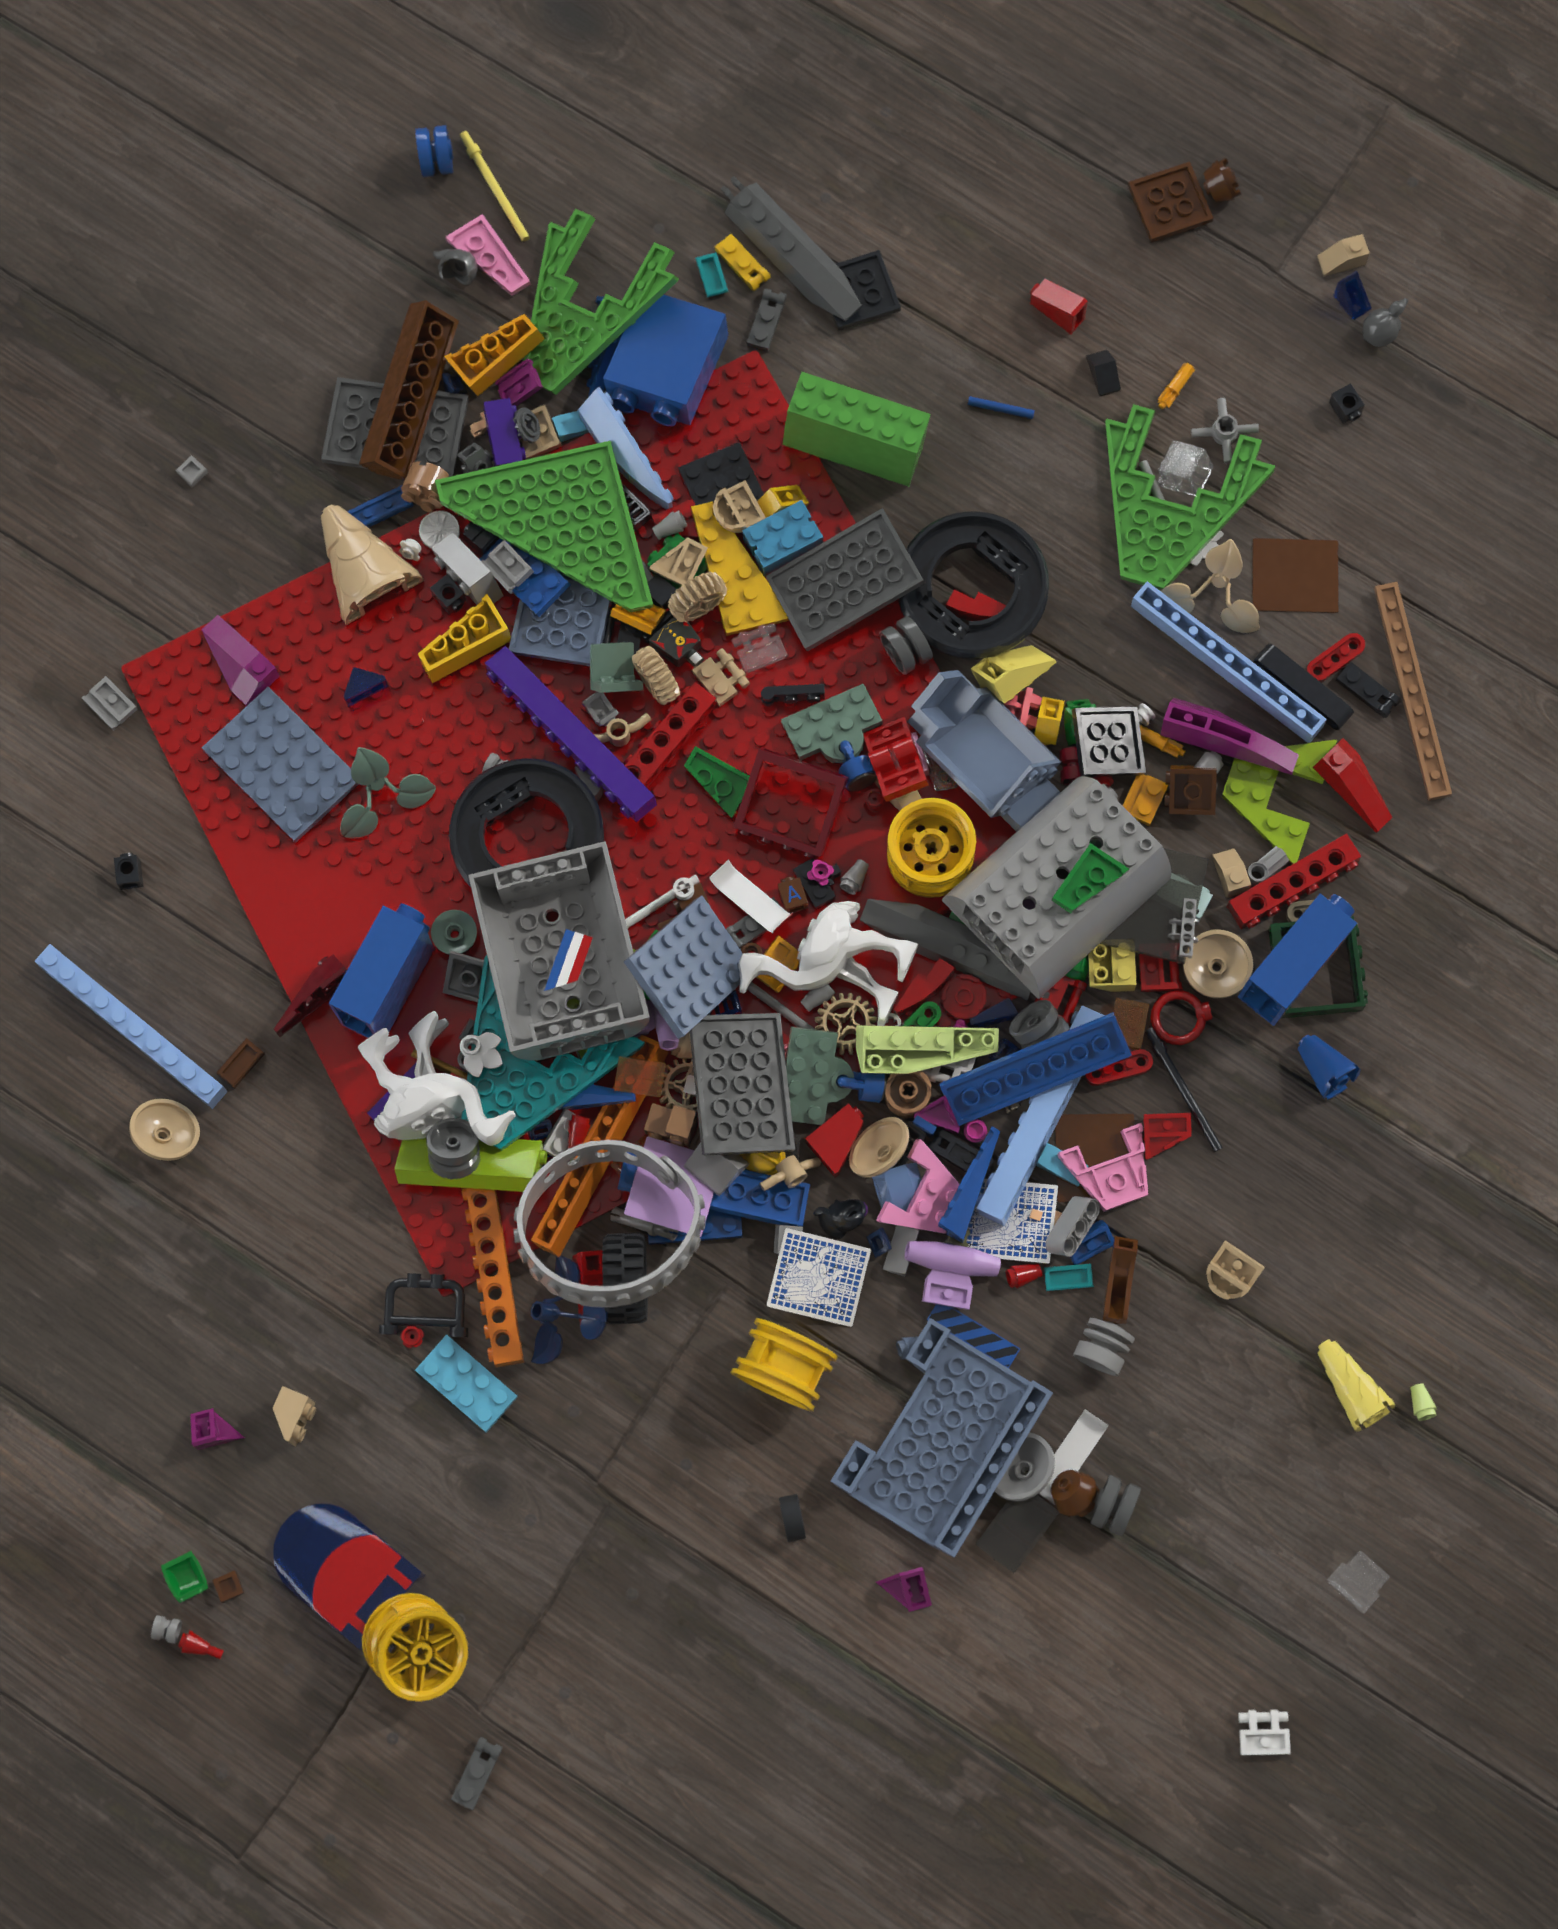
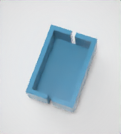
[742,500,823,577]

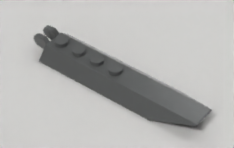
[720,176,862,321]
[860,899,1050,1001]

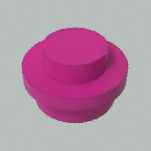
[964,1119,987,1143]

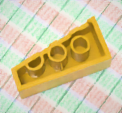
[418,594,511,683]

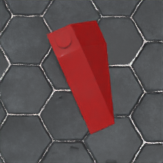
[1313,738,1393,833]

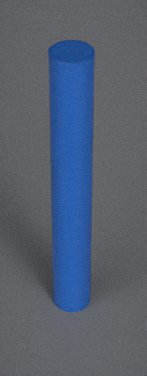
[968,396,1035,419]

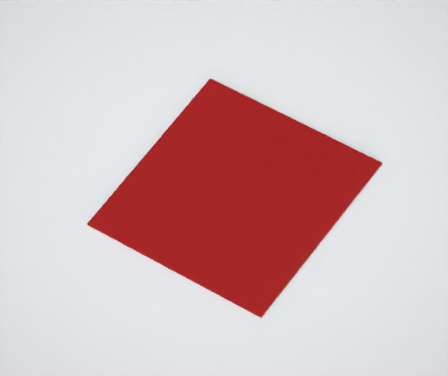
[121,350,1058,1297]

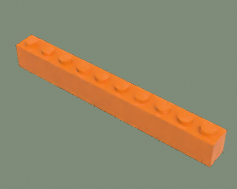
[531,1034,669,1257]

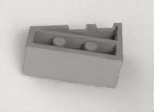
[432,532,504,605]

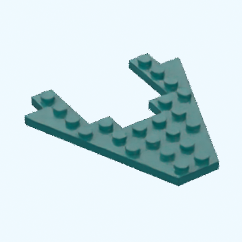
[461,955,645,1151]

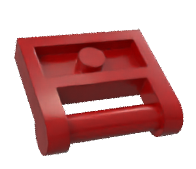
[1138,944,1183,992]
[1034,976,1087,1027]

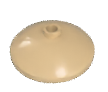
[1183,930,1253,998]
[129,1099,200,1161]
[849,1117,909,1178]

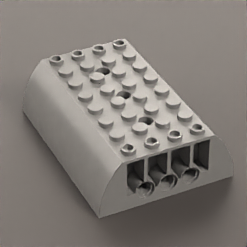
[942,776,1171,999]
[468,841,650,1060]

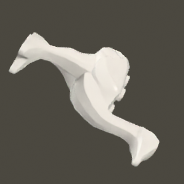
[738,901,919,1026]
[358,1011,516,1146]

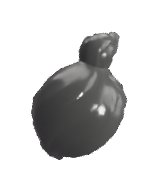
[433,249,478,285]
[1362,298,1408,347]

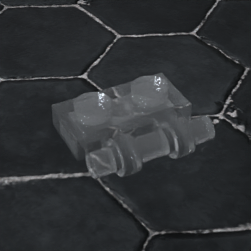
[731,623,788,674]

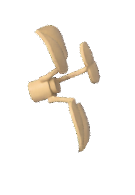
[1160,539,1260,633]

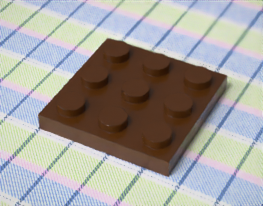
[1128,162,1214,243]

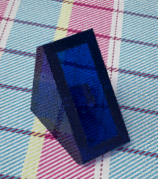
[1333,271,1372,320]
[344,667,389,707]

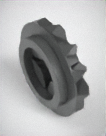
[513,408,540,443]

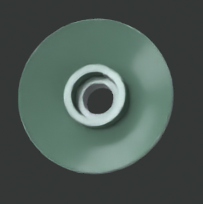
[431,910,477,955]

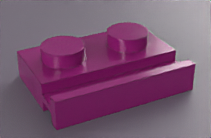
[495,359,543,406]

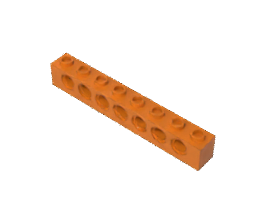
[462,1188,524,1368]

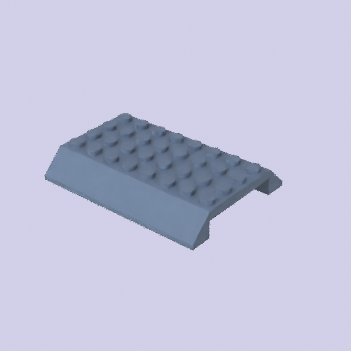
[831,1318,1053,1558]

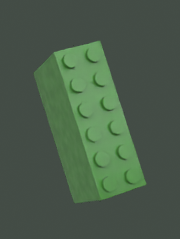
[782,372,931,487]

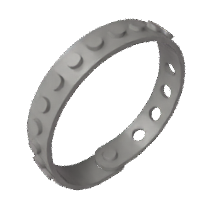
[513,1140,706,1307]

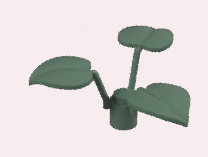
[340,747,436,838]

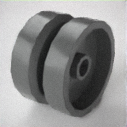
[879,616,933,675]
[1009,1000,1070,1049]
[426,1118,480,1179]
[1090,1475,1141,1537]

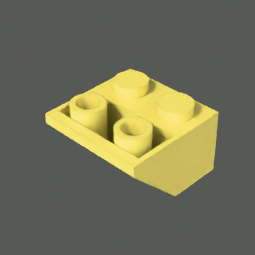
[1088,940,1136,992]

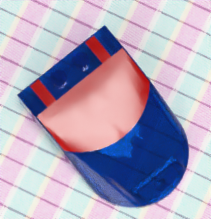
[273,1503,426,1650]

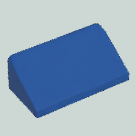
[1070,1220,1114,1265]

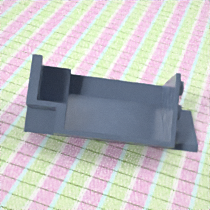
[907,670,1061,832]

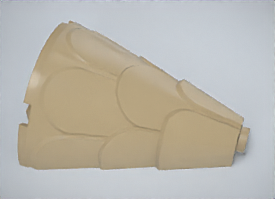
[321,505,424,625]

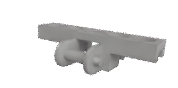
[1168,898,1199,959]

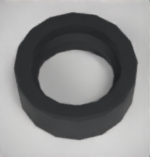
[779,1494,806,1542]

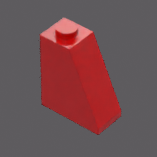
[1030,279,1088,335]
[805,1103,864,1178]

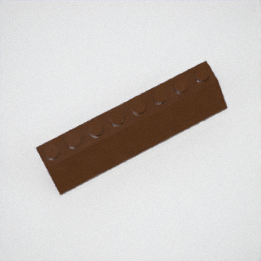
[359,300,459,481]

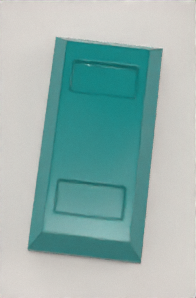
[695,252,728,298]
[1044,1264,1093,1291]

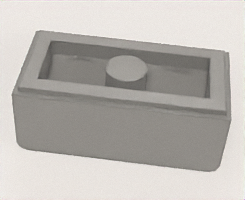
[883,1225,919,1277]

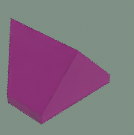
[914,1095,960,1135]
[190,1408,245,1450]
[876,1567,932,1612]

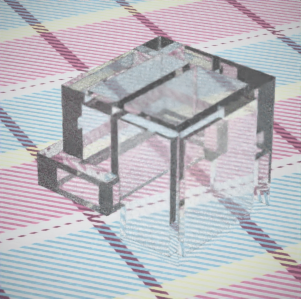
[1157,440,1213,496]
[1326,1550,1390,1614]

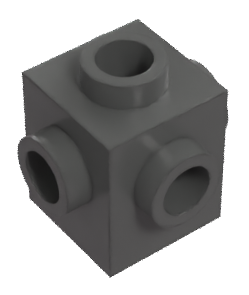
[457,442,494,473]

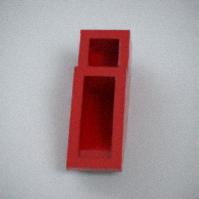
[946,589,1006,621]
[893,958,955,1016]

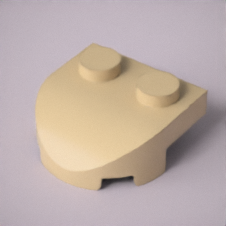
[713,480,766,533]
[1206,1240,1265,1299]

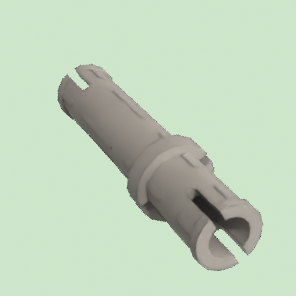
[610,1207,678,1241]

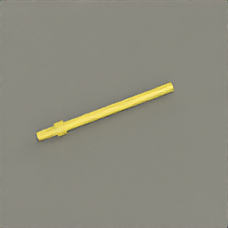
[460,131,530,242]

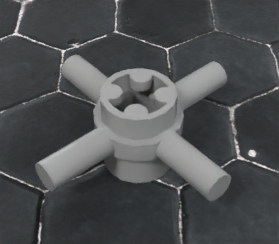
[1191,398,1259,464]

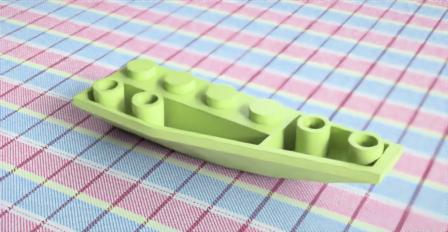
[856,1025,999,1074]

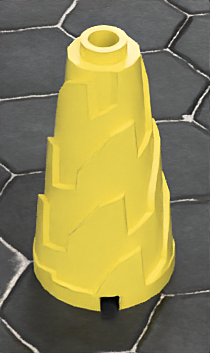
[1317,1339,1396,1432]

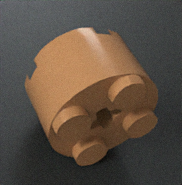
[401,461,449,513]
[885,1071,932,1119]

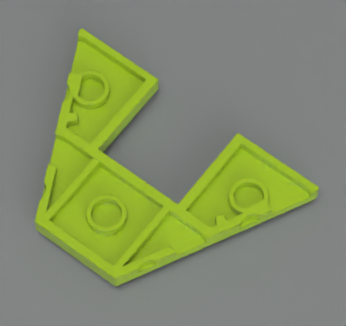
[1222,740,1337,865]

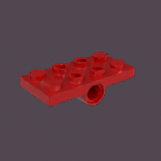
[863,717,929,802]

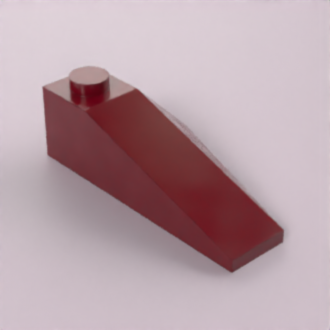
[274,955,347,1037]

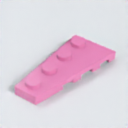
[446,214,531,296]

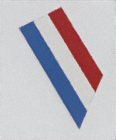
[544,929,593,991]

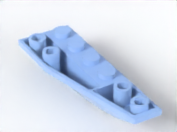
[578,387,674,509]

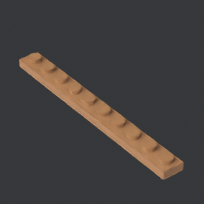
[1374,582,1452,801]

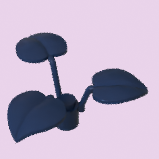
[531,1255,607,1364]

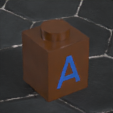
[778,877,808,914]

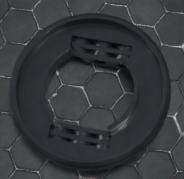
[898,511,1049,659]
[449,758,604,887]

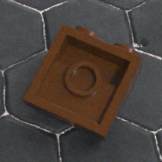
[1165,765,1217,815]

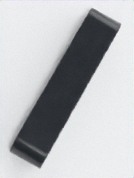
[1253,643,1354,730]

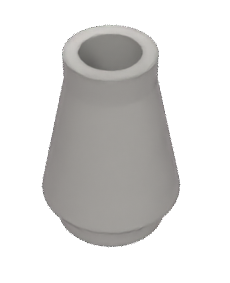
[652,510,687,539]
[840,859,869,895]
[800,984,835,1012]

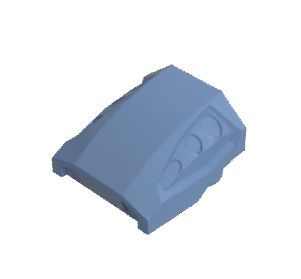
[872,1163,921,1224]

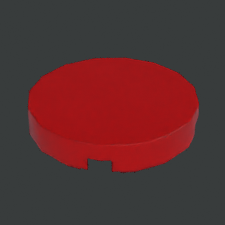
[941,974,987,1021]

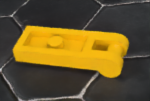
[715,234,771,291]

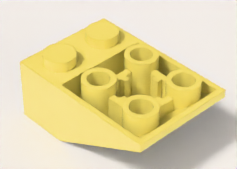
[971,645,1057,704]

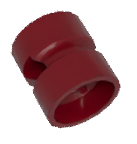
[1060,747,1080,786]

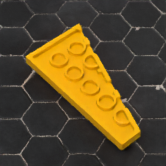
[691,502,789,636]

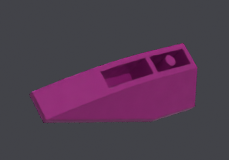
[1160,698,1299,775]

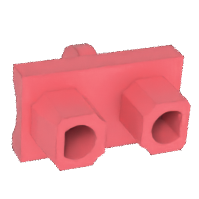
[1003,687,1042,730]

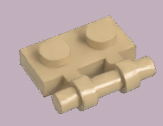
[692,648,750,707]

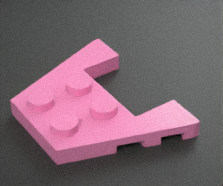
[1057,1123,1148,1212]
[876,1139,960,1234]

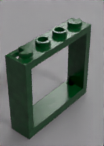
[1268,916,1368,1019]

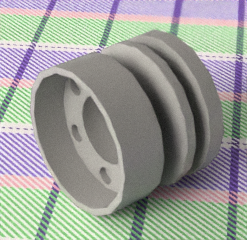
[1073,1318,1135,1376]

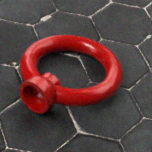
[1150,990,1212,1045]

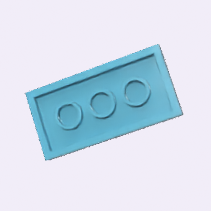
[415,1334,518,1433]

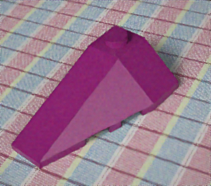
[202,615,280,706]

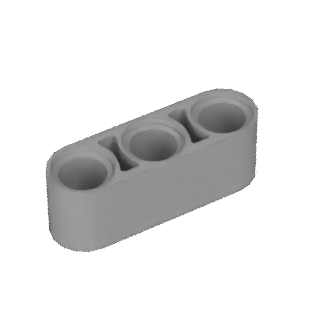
[1045,1196,1100,1257]

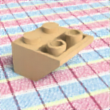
[273,1386,316,1446]

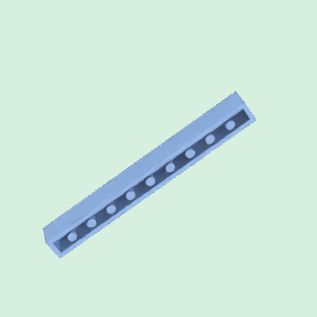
[1131,581,1327,743]
[35,944,228,1109]
[976,1006,1105,1226]

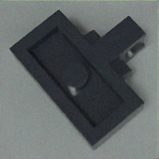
[793,858,842,909]

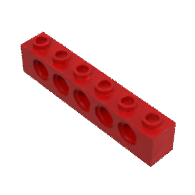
[623,682,717,788]
[1227,833,1361,930]

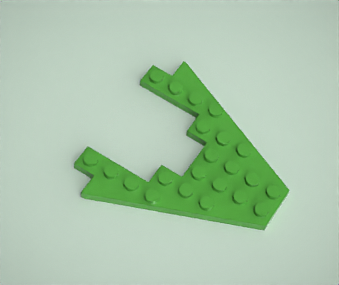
[524,209,679,395]
[1105,404,1275,590]

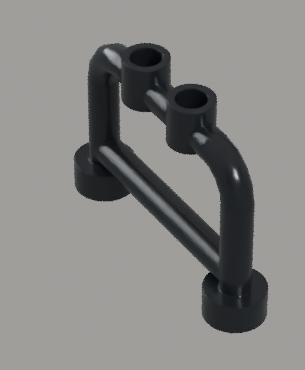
[378,1273,468,1337]

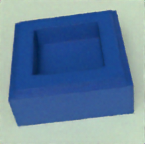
[913,1115,937,1138]

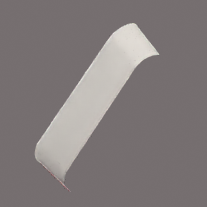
[709,859,793,933]
[1039,1409,1109,1505]

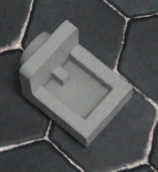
[581,691,619,727]

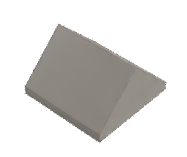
[443,951,484,1002]
[683,1143,749,1196]

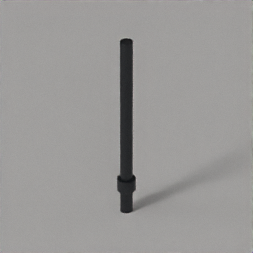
[1145,1027,1223,1152]

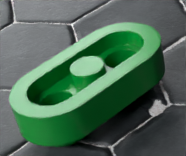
[901,1001,941,1027]

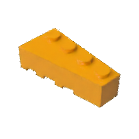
[444,314,545,396]

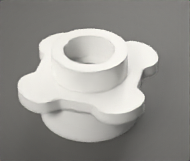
[399,539,421,561]

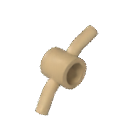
[594,713,652,747]
[759,1155,821,1191]

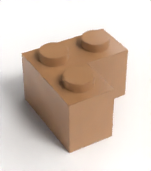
[644,1103,698,1147]

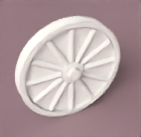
[419,511,460,549]

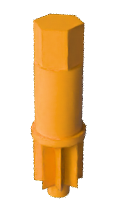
[1158,363,1195,409]
[1140,725,1186,758]

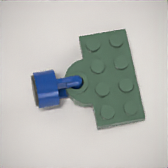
[781,683,883,791]
[786,1027,887,1125]

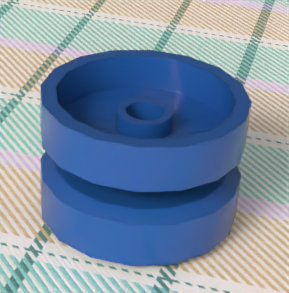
[416,125,453,177]

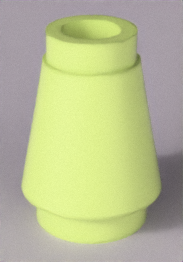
[1410,1384,1437,1421]

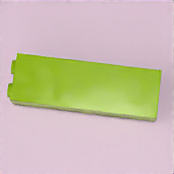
[394,1138,547,1192]

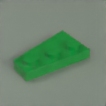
[684,746,750,820]
[1051,843,1130,913]

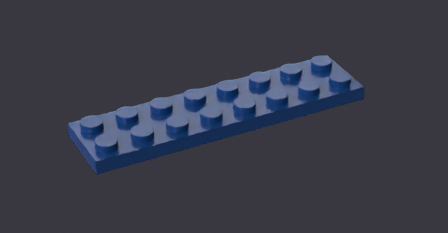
[940,1012,1132,1126]
[617,1147,810,1227]

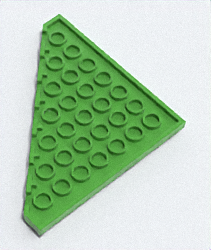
[435,441,653,612]

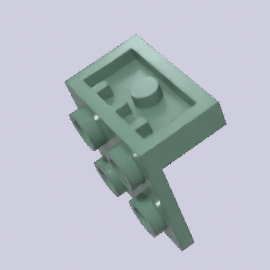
[590,642,643,693]

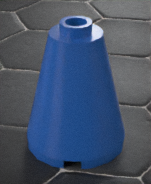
[1298,1035,1361,1099]

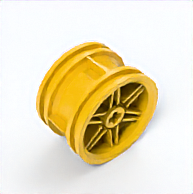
[887,798,976,898]
[730,1318,838,1412]
[362,1593,468,1701]

